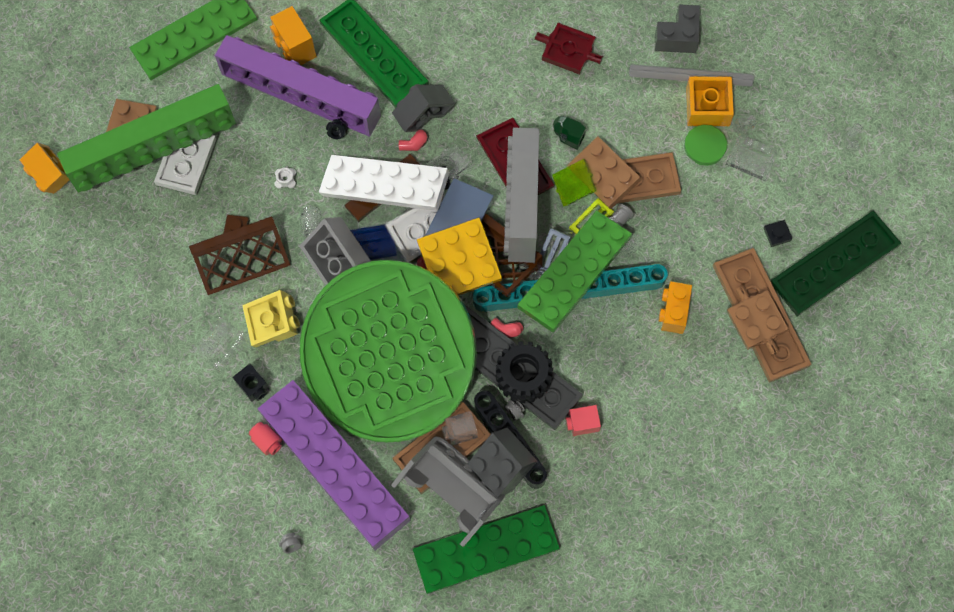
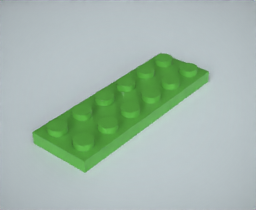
[129,0,257,81]
[517,210,632,333]

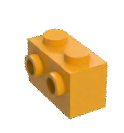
[20,143,69,194]
[658,281,692,334]

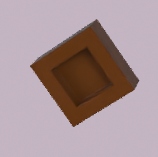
[223,215,249,234]

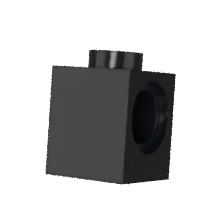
[232,363,269,402]

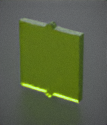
[552,159,597,207]

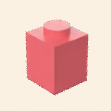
[565,405,601,436]

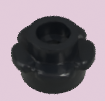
[326,119,347,140]

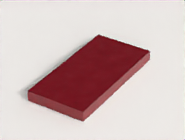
[476,118,554,195]

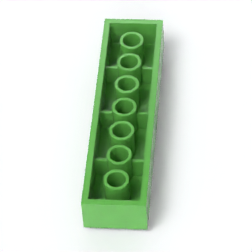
[57,84,236,193]

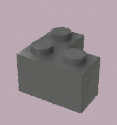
[655,4,700,53]
[392,84,456,132]

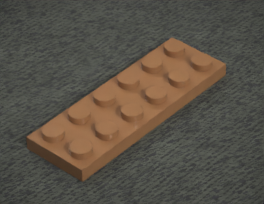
[713,248,811,383]

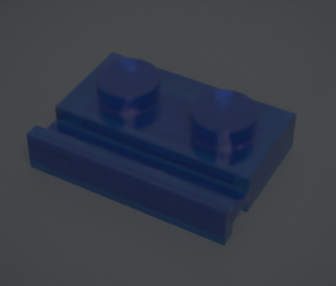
[350,225,397,260]

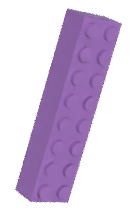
[215,35,381,137]
[257,380,411,551]

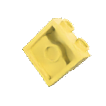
[242,290,300,347]

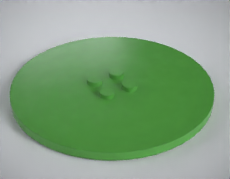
[300,260,477,442]

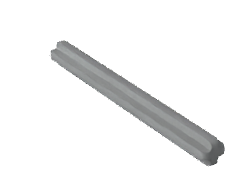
[629,64,754,86]

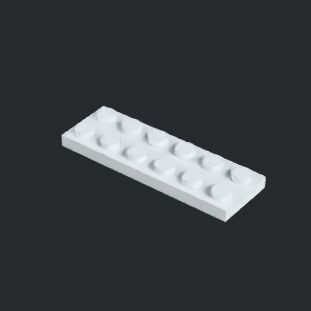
[319,155,450,211]

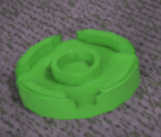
[684,125,727,166]

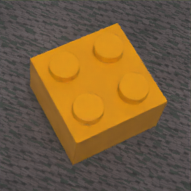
[270,6,317,65]
[686,77,734,126]

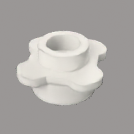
[274,168,296,189]

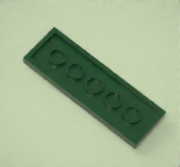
[770,210,901,317]

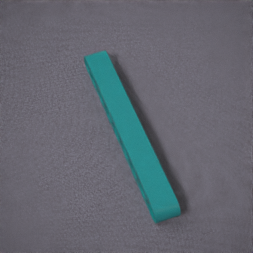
[473,264,668,312]

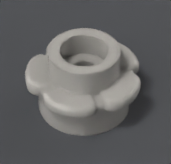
[504,400,525,421]
[279,533,301,554]

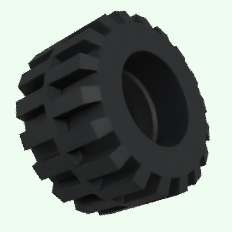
[496,341,553,403]

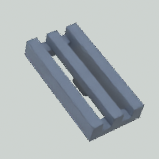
[539,228,572,273]

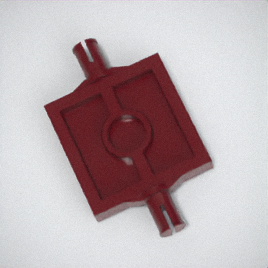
[535,23,603,75]

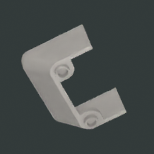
[391,437,505,547]

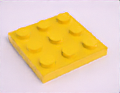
[417,218,502,296]

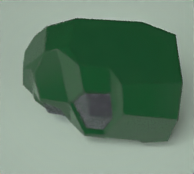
[553,116,587,150]

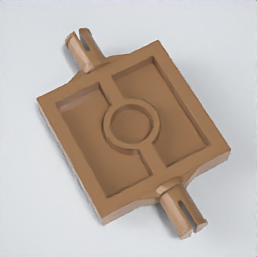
[727,286,788,356]

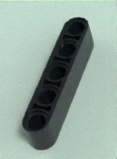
[474,391,547,489]

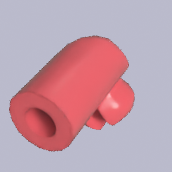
[399,130,428,151]
[490,317,523,338]

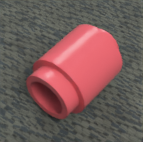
[249,422,282,455]

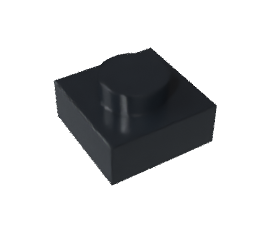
[763,220,792,247]

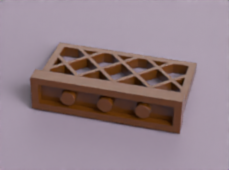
[482,214,543,298]
[189,216,290,295]

